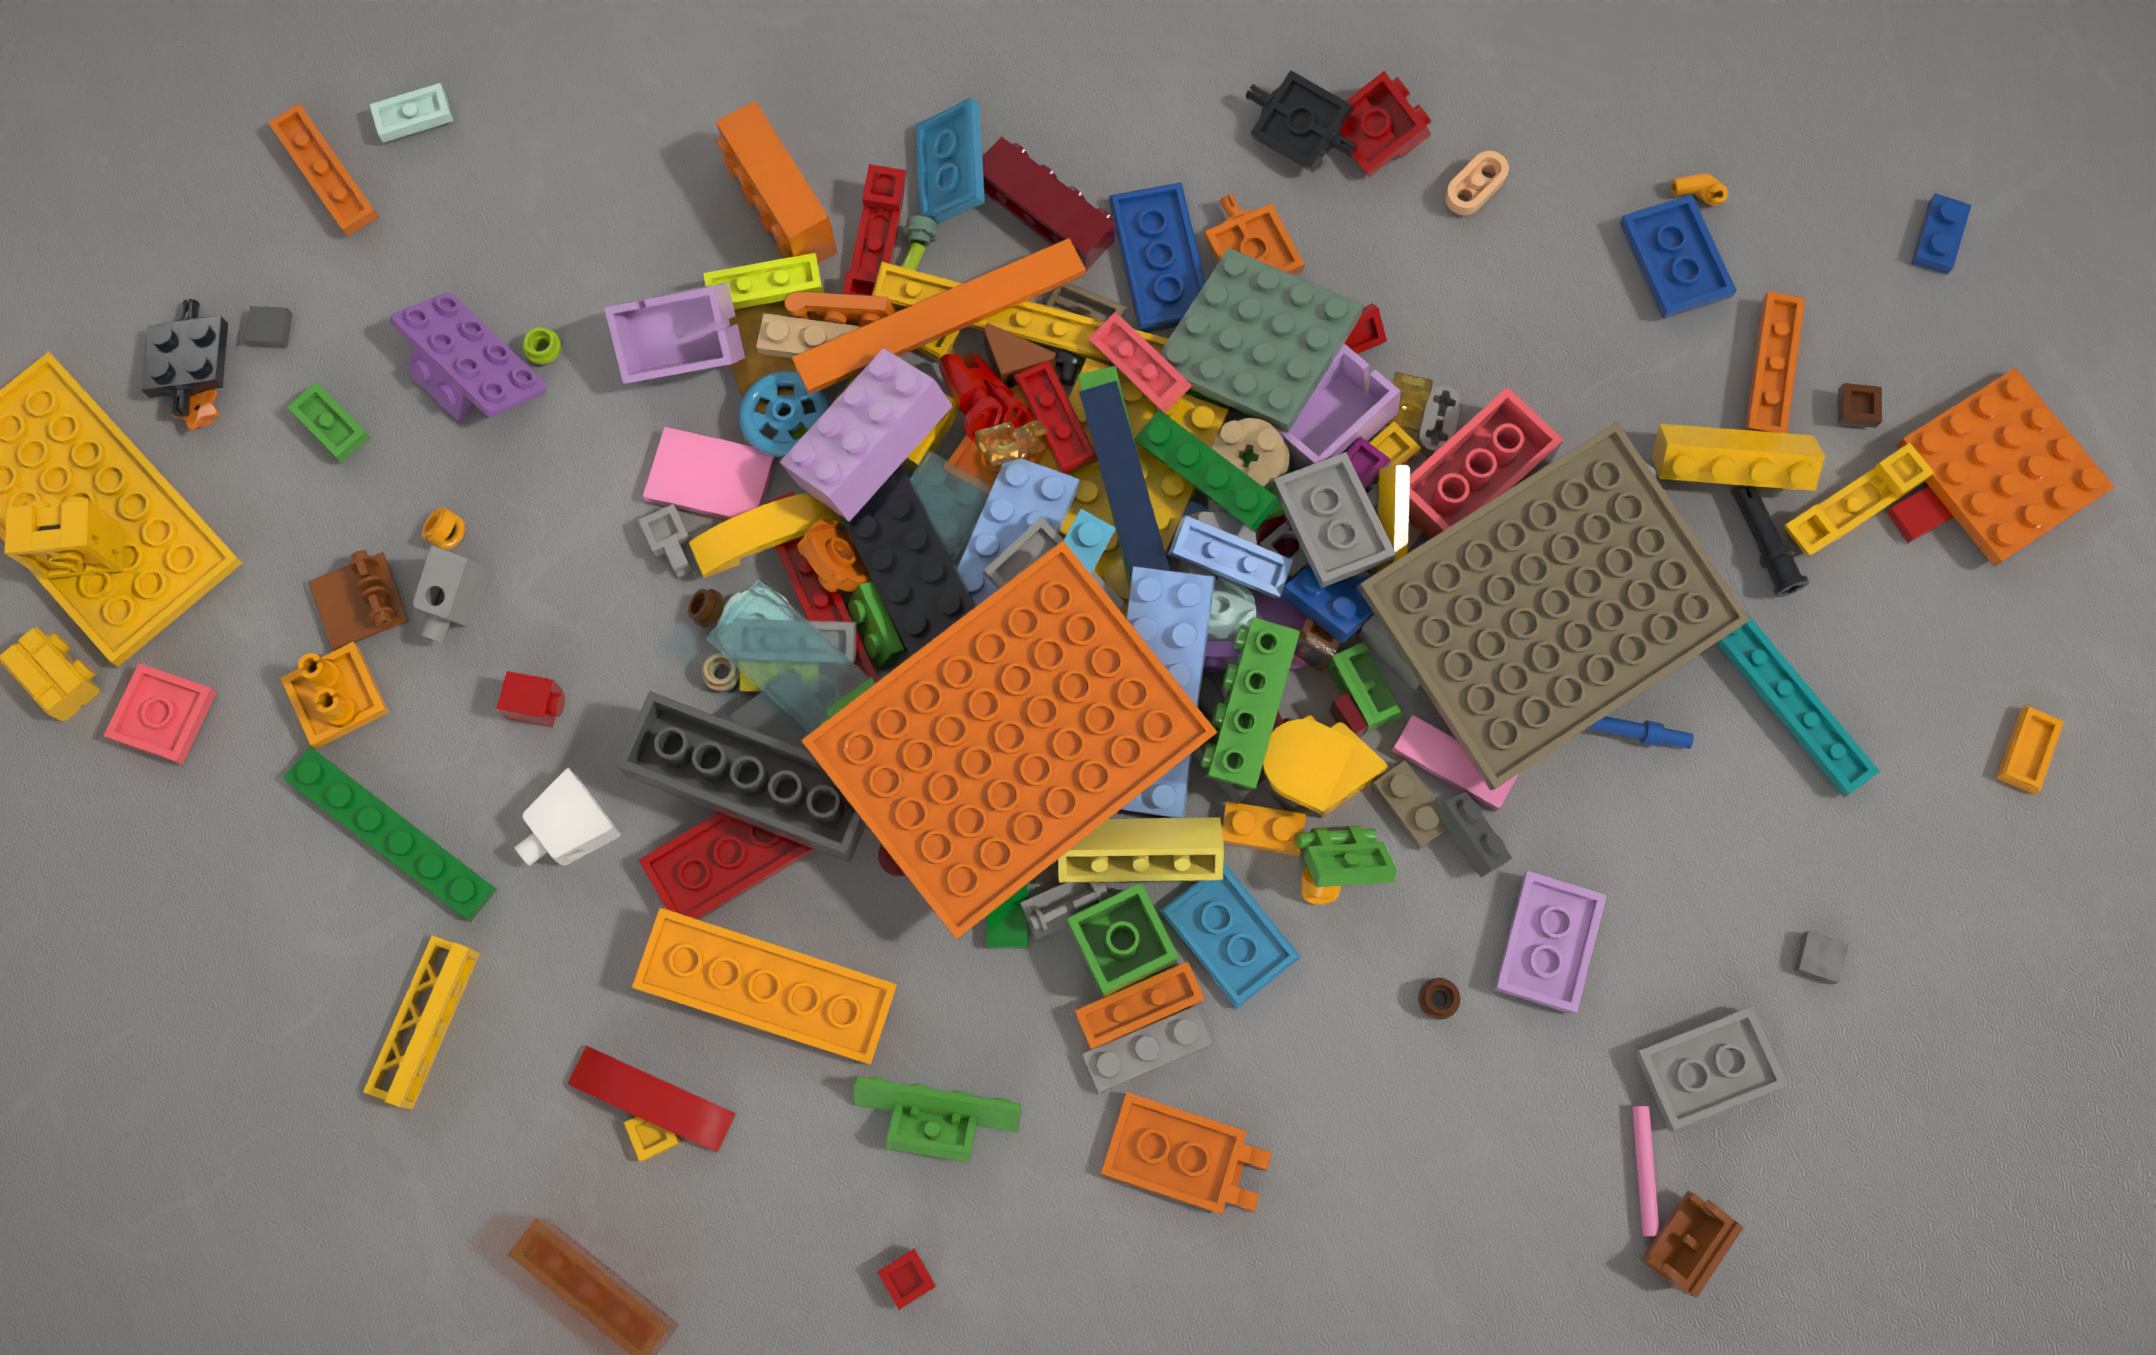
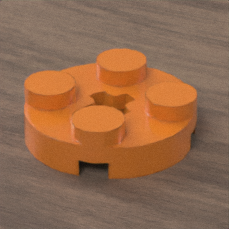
[797,519,871,592]

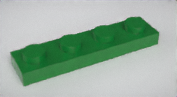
[1134,409,1279,532]

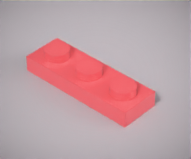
[1088,312,1192,413]

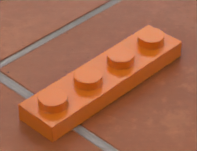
[268,103,379,237]
[1744,291,1806,433]

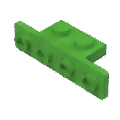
[854,1077,1022,1163]

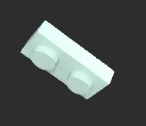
[369,83,454,143]

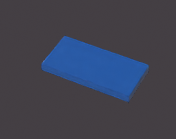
[1109,182,1206,333]

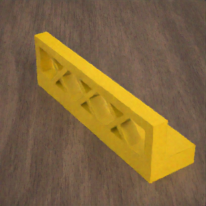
[363,935,480,1110]

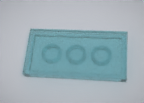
[706,579,869,734]

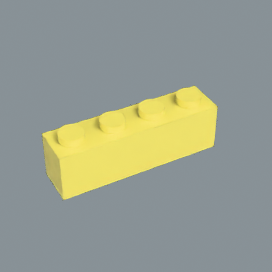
[1058,817,1224,882]

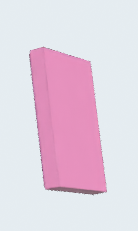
[642,427,777,520]

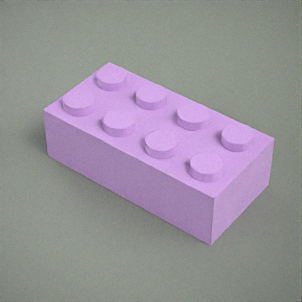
[780,348,953,521]

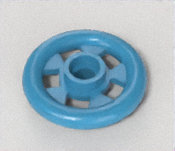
[739,371,830,457]

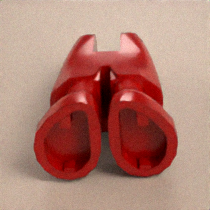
[939,353,1032,442]

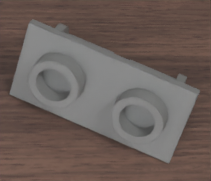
[1020,881,1109,940]

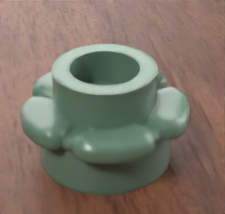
[901,216,938,247]

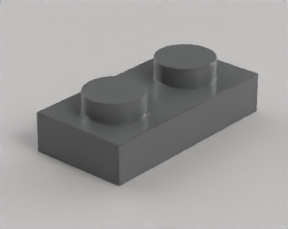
[1435,791,1512,878]

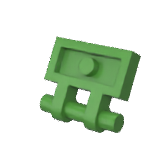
[1296,825,1397,887]

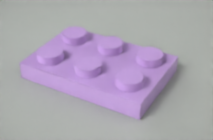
[1494,871,1607,1015]

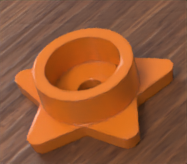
[171,389,220,431]

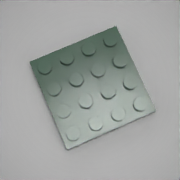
[1159,248,1363,433]

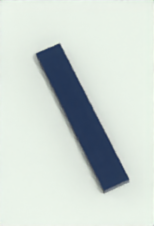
[1079,381,1171,580]

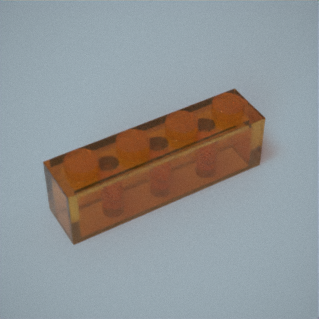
[507,1218,680,1355]

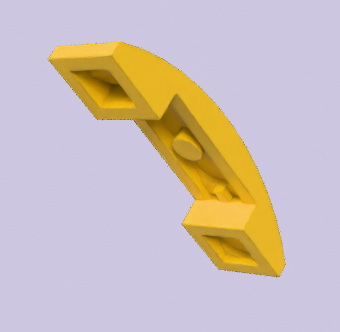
[1784,443,1934,558]
[689,493,845,578]

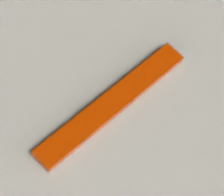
[792,238,1086,395]

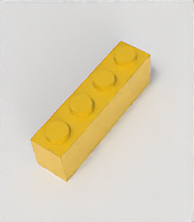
[1651,423,1825,491]

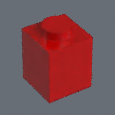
[496,671,565,727]

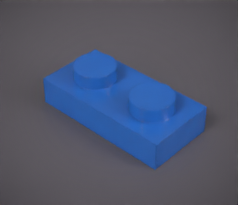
[1911,193,1971,275]

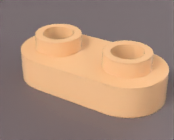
[1445,151,1509,215]

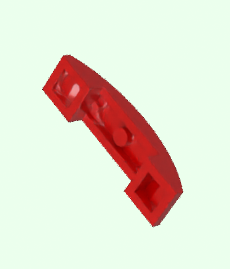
[842,164,906,296]
[567,1045,737,1152]

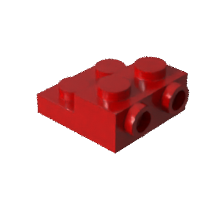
[1341,71,1432,177]

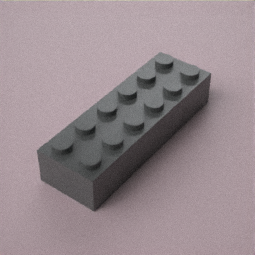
[616,691,866,863]

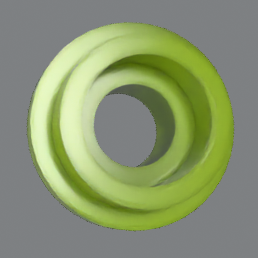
[522,327,562,365]

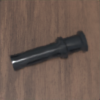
[1731,485,1810,597]

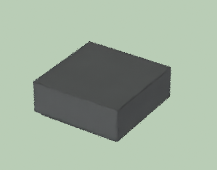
[244,306,293,348]

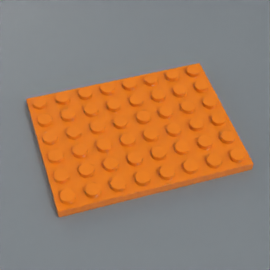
[801,540,1217,940]

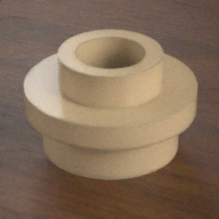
[701,652,740,692]

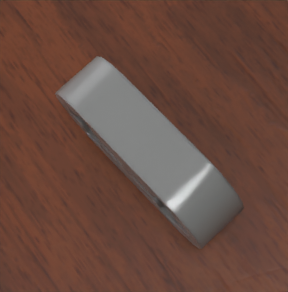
[1417,385,1462,457]

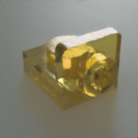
[1385,372,1433,432]

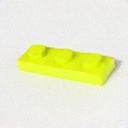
[703,253,823,310]

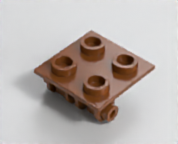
[308,550,409,651]

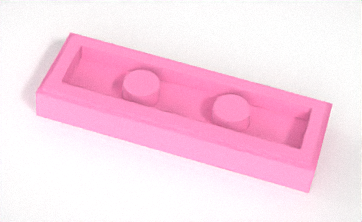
[1392,715,1518,812]

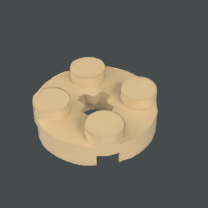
[1211,418,1289,490]

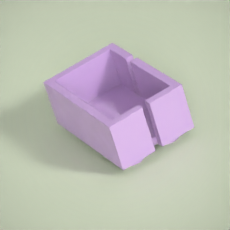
[604,282,745,384]
[1273,344,1401,470]

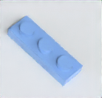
[1168,515,1293,598]

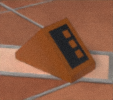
[984,323,1056,388]

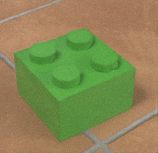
[1067,882,1179,998]

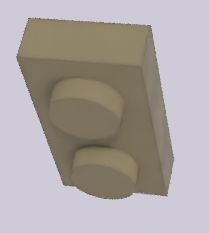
[1371,760,1448,850]

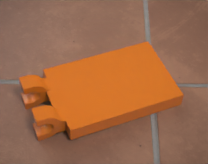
[1101,1092,1272,1215]

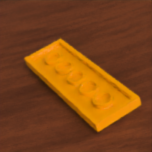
[632,908,898,1065]

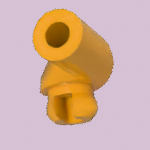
[1671,173,1728,206]

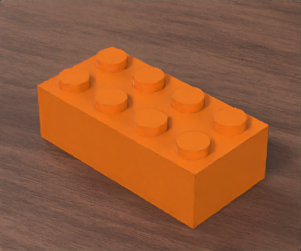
[715,101,838,263]

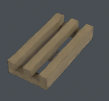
[1044,283,1126,321]

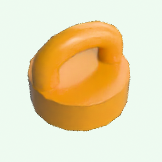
[422,506,465,550]
[1301,867,1342,905]

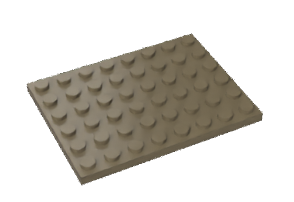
[1357,421,1751,791]

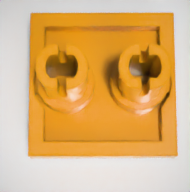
[280,642,390,750]

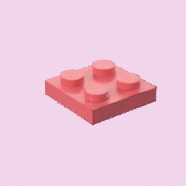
[103,663,217,765]

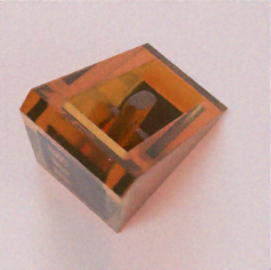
[1293,617,1340,672]

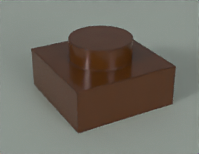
[1838,383,1882,428]

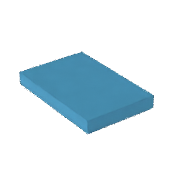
[916,97,985,225]
[1160,861,1301,1009]

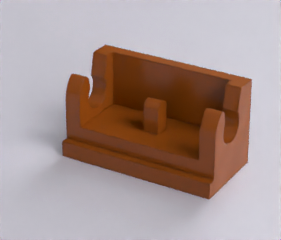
[1641,1191,1744,1298]

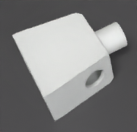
[514,768,621,866]

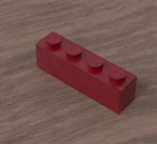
[982,136,1115,271]

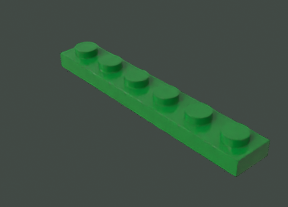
[283,747,497,922]

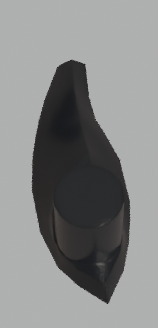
[1039,345,1084,386]

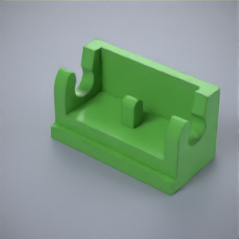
[1327,642,1404,735]

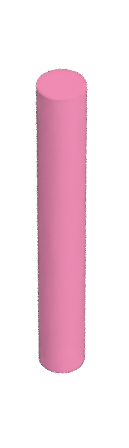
[1632,1106,1659,1236]

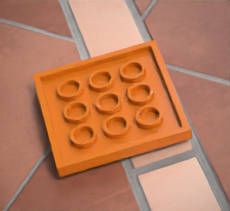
[1896,368,2115,567]

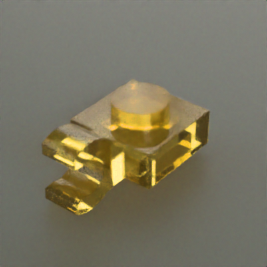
[975,420,1047,467]

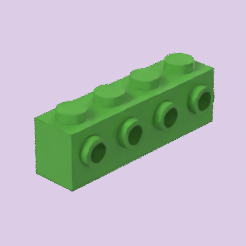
[1200,617,1300,790]

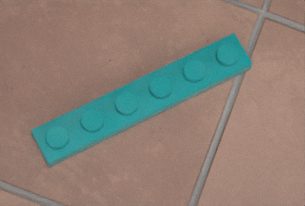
[1716,608,1880,797]

